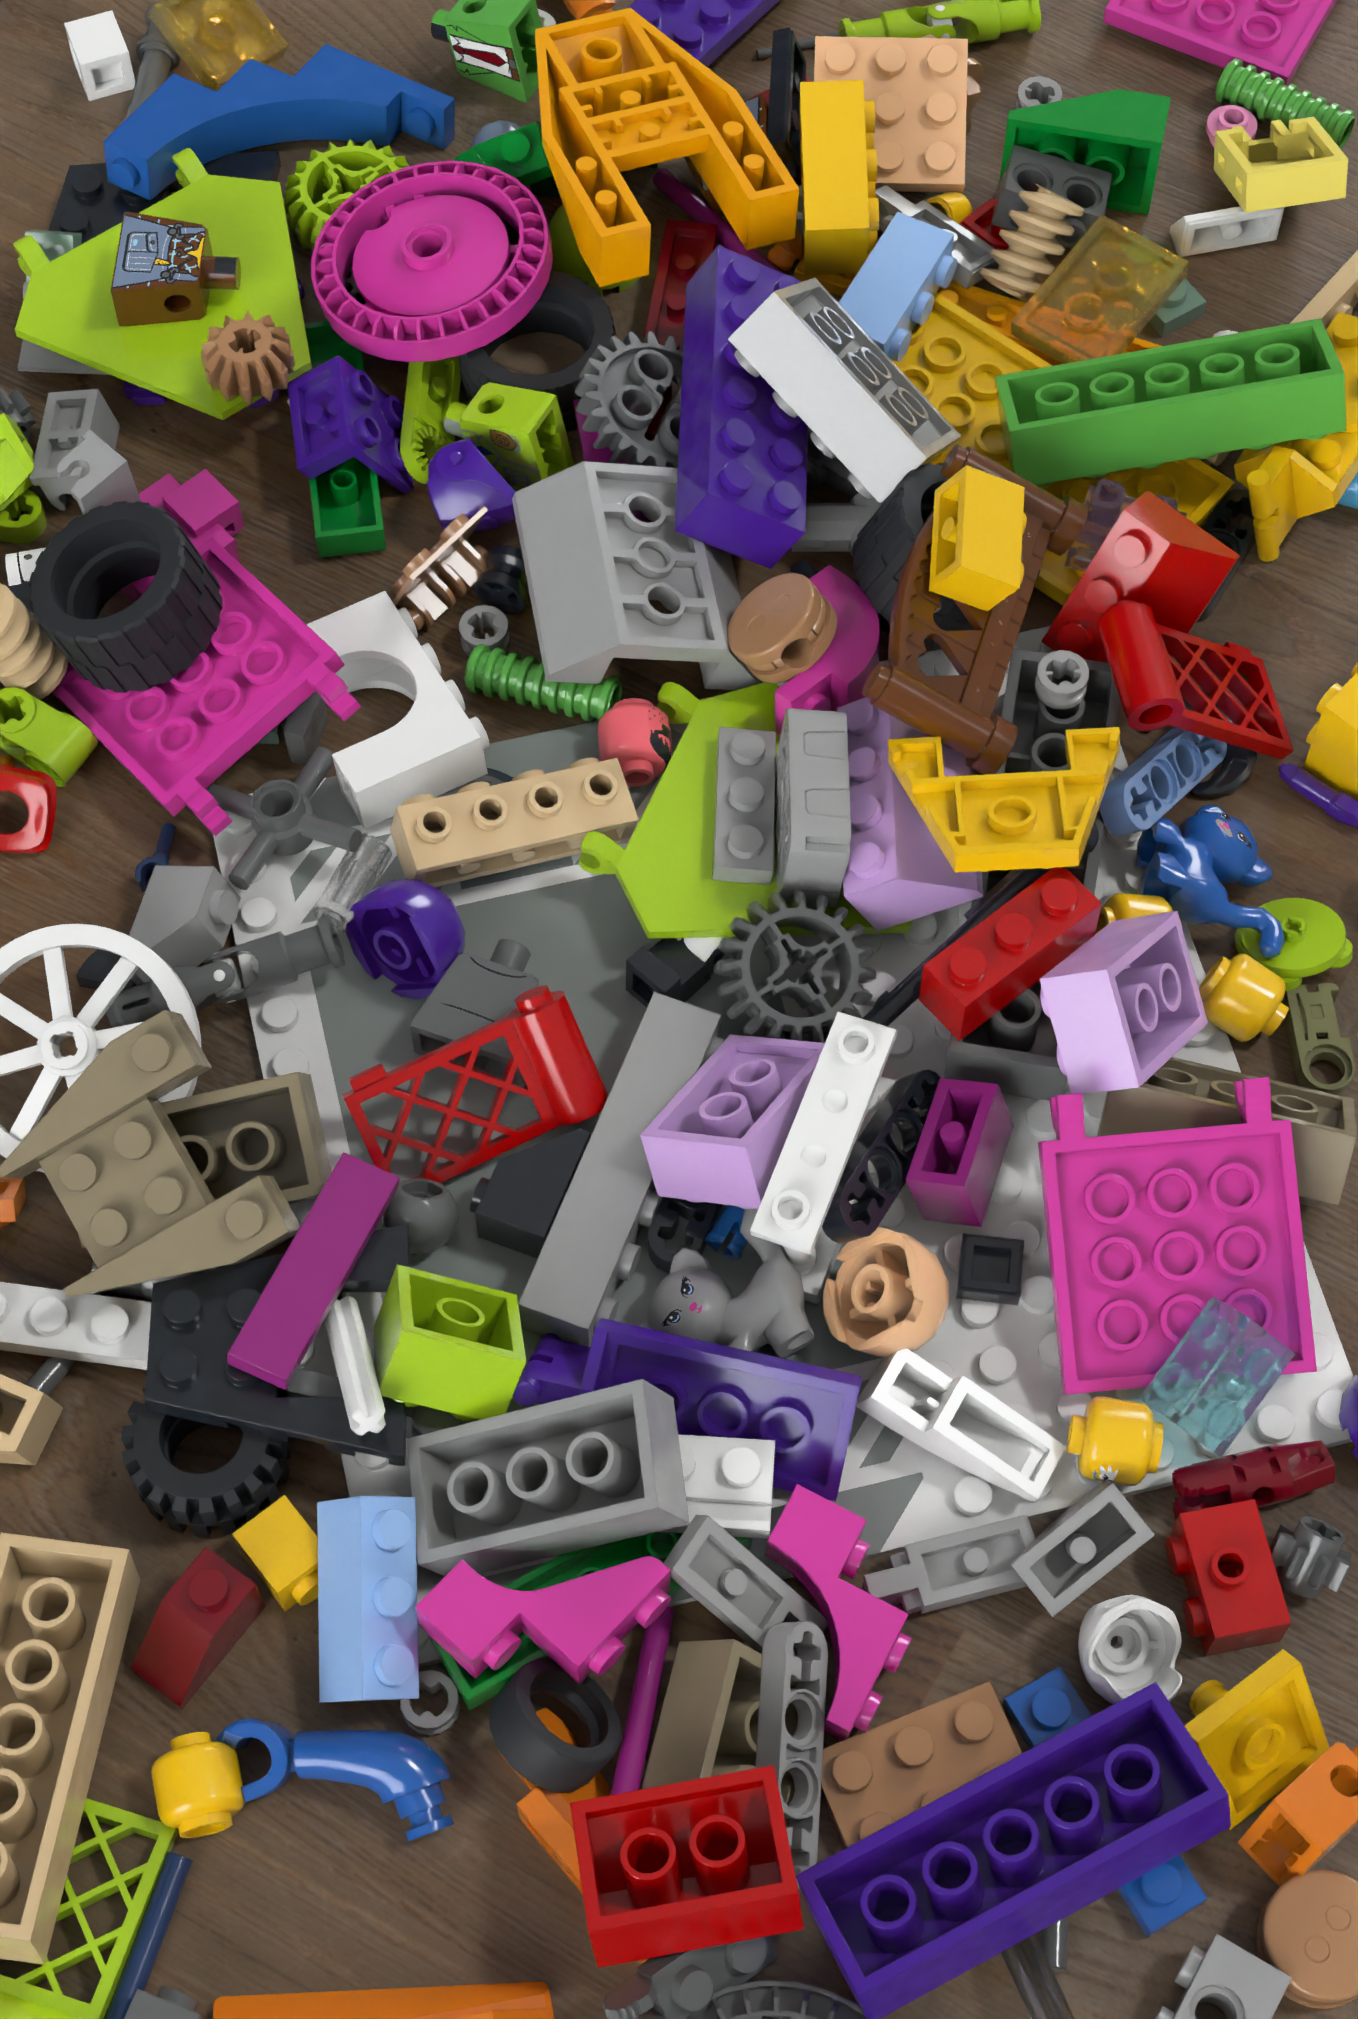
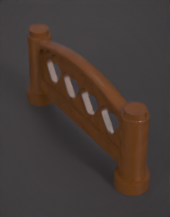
[862,444,1088,775]

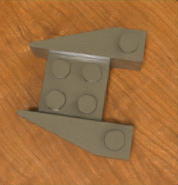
[0,1010,301,1297]

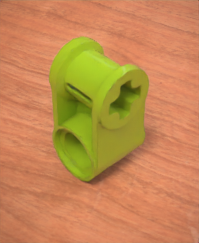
[0,687,98,788]

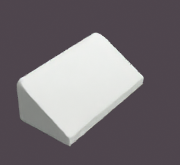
[1169,206,1285,257]

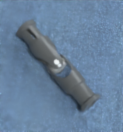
[106,915,345,1028]

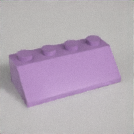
[837,697,983,931]

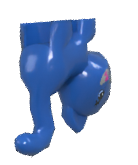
[1136,804,1285,958]

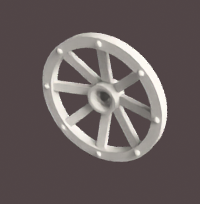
[0,924,201,1173]

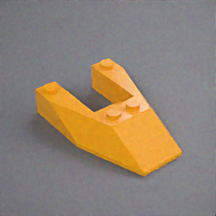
[535,8,799,287]

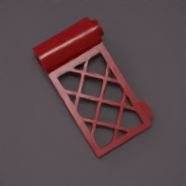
[1097,600,1294,760]
[341,985,609,1183]

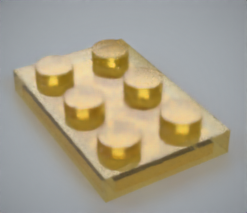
[1011,214,1189,364]

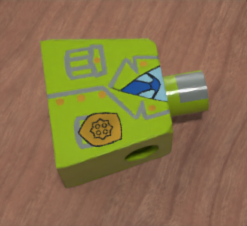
[444,382,575,491]

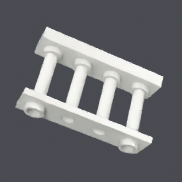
[750,1012,897,1304]

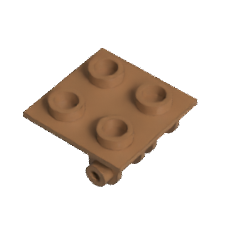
[390,506,489,631]

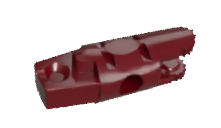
[1172,1440,1335,1519]

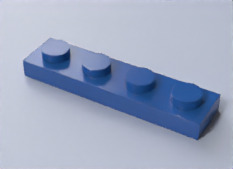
[1002,1666,1208,1938]

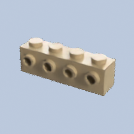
[390,758,639,887]

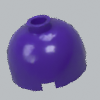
[346,878,465,1000]

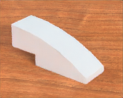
[856,1349,1067,1501]

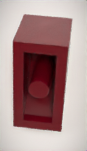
[130,1547,266,1709]

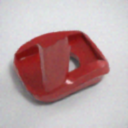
[0,755,57,853]

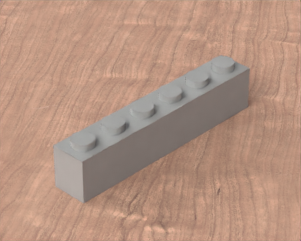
[518,992,725,1347]

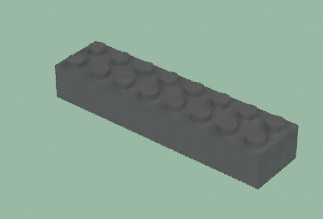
[944,649,1121,1100]

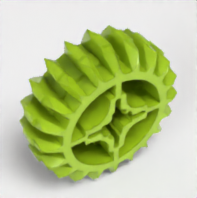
[283,138,409,252]

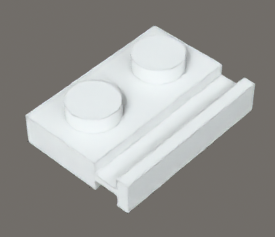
[658,1434,775,1539]

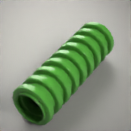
[1215,58,1355,149]
[465,644,622,723]

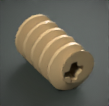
[979,184,1085,304]
[0,583,68,700]

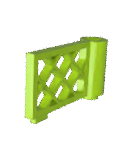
[0,1798,178,2019]

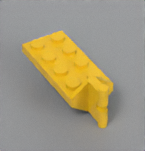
[1234,312,1358,562]

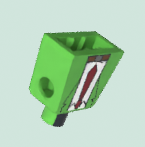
[431,0,542,103]

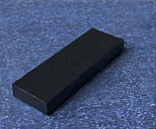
[767,27,806,178]

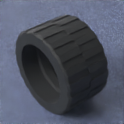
[852,463,1040,650]
[28,501,223,693]

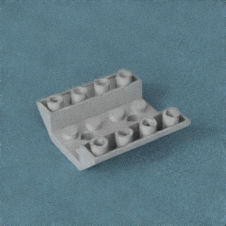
[512,461,760,690]

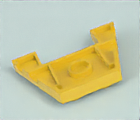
[887,727,1120,873]

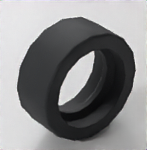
[489,1658,621,1792]

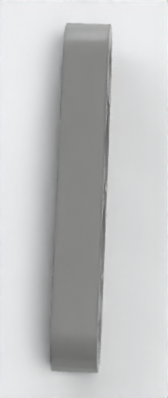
[756,1621,828,1889]

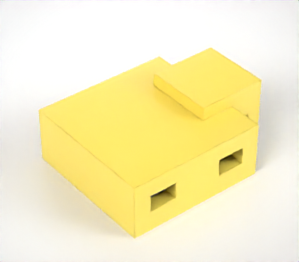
[1214,117,1348,213]

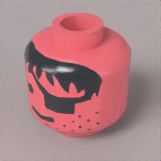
[597,698,673,787]

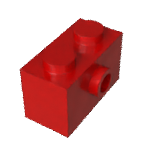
[1166,1499,1291,1656]

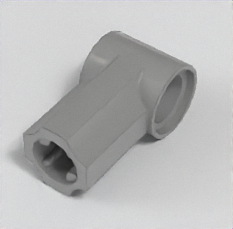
[791,493,883,557]

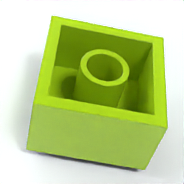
[374,1264,526,1422]

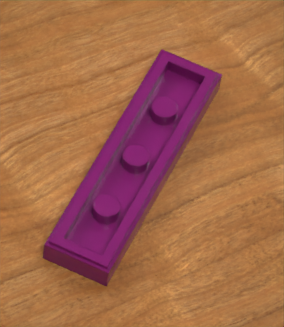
[227,1152,400,1390]

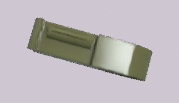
[1283,983,1355,1096]

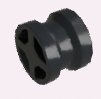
[474,545,529,615]

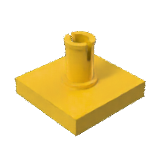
[1184,1649,1330,1830]

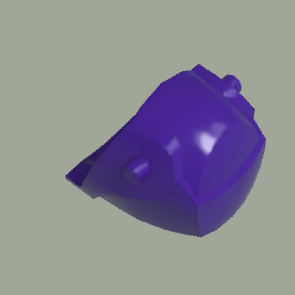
[427,438,516,532]

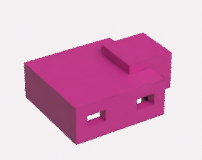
[121,469,244,603]

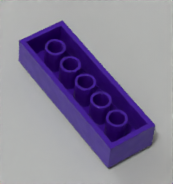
[675,245,808,569]
[795,1682,1231,2019]

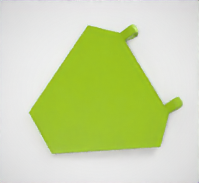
[13,148,312,420]
[579,682,913,939]

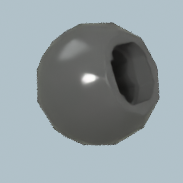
[381,1178,459,1255]

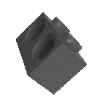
[991,145,1112,253]

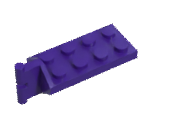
[513,1318,862,1502]

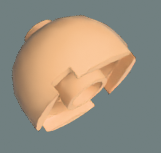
[823,1227,949,1358]

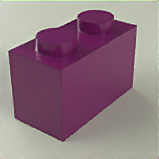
[906,1078,1014,1227]

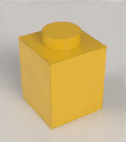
[232,1495,318,1611]

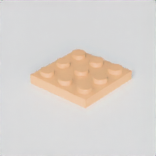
[814,36,968,193]

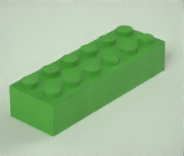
[995,318,1346,488]

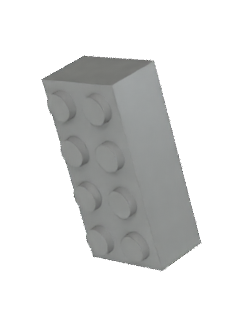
[407,1379,690,1576]

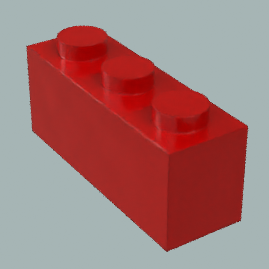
[919,867,1102,1041]

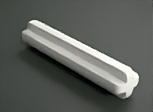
[324,1296,386,1436]

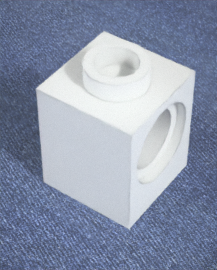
[64,10,135,101]

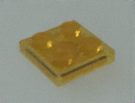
[148,0,289,92]

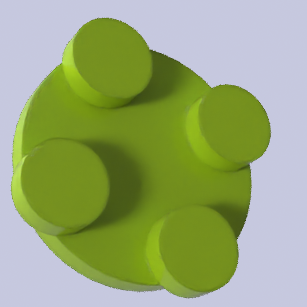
[1234,898,1353,991]

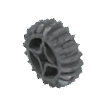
[714,890,876,1043]

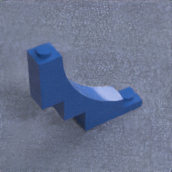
[103,44,455,201]

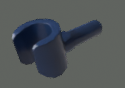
[135,823,176,892]

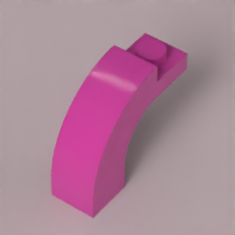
[775,565,880,735]

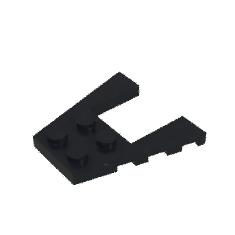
[48,151,281,244]
[145,1224,410,1466]

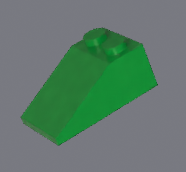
[999,89,1171,215]

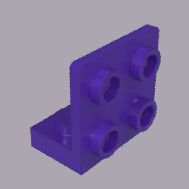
[287,355,414,494]

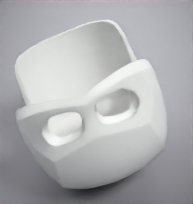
[1078,1595,1182,1704]

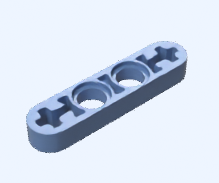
[1100,727,1227,837]

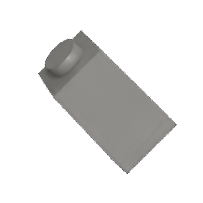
[129,865,241,985]
[1011,1480,1155,1617]

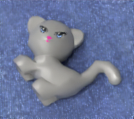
[639,1209,814,1358]

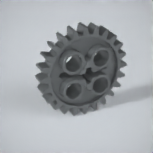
[575,331,683,468]

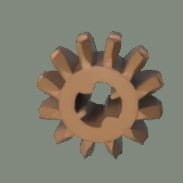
[201,311,295,407]

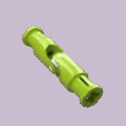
[838,0,1041,44]

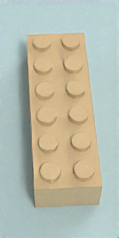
[0,1532,140,1965]

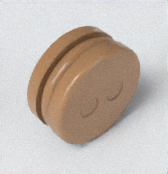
[727,573,837,683]
[1255,1870,1358,2009]

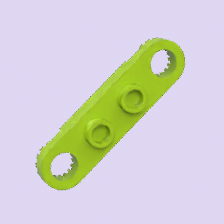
[400,356,461,484]

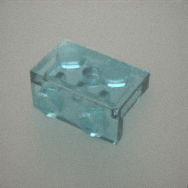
[1141,1297,1295,1457]

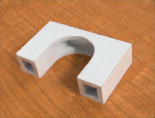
[306,591,490,829]

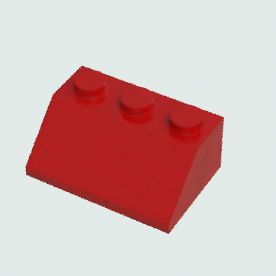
[1041,491,1240,662]
[570,1765,804,1968]

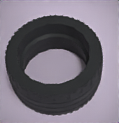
[459,270,617,433]

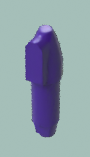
[1278,762,1358,828]

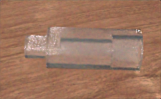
[313,833,392,934]

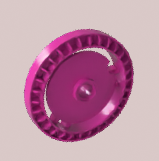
[311,161,553,362]

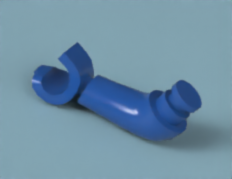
[216,1718,454,1842]

